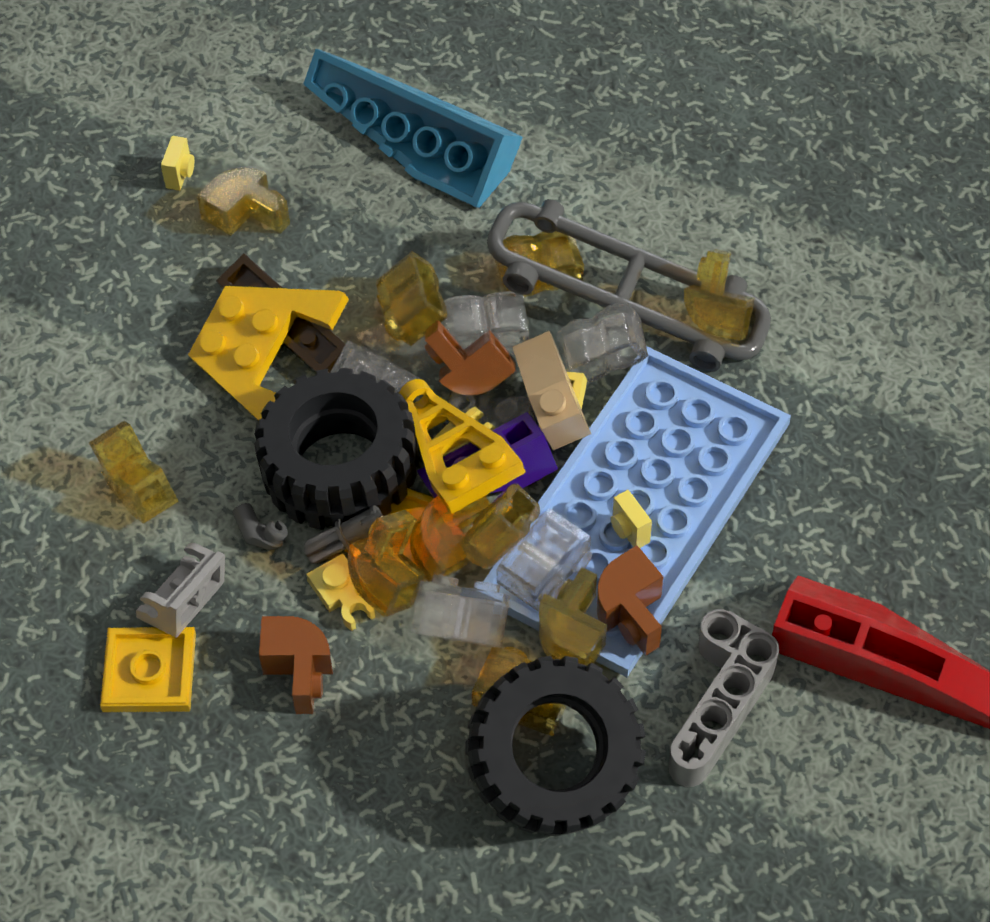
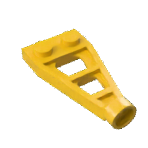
[399,379,526,514]

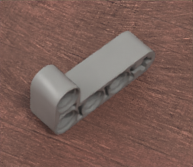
[669,609,779,787]

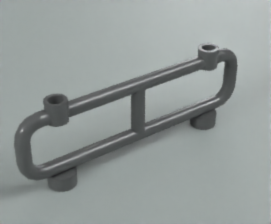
[487,199,771,372]

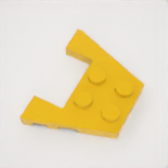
[188,286,349,421]

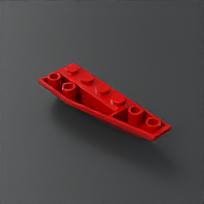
[772,575,990,729]

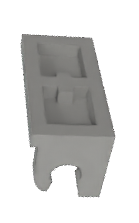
[136,543,225,638]

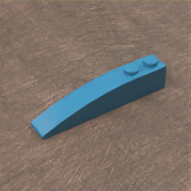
[303,49,523,208]

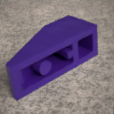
[417,412,558,500]

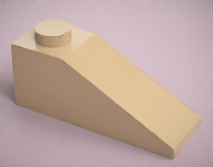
[512,331,591,451]

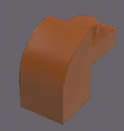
[424,320,516,395]
[597,545,663,656]
[259,616,333,714]

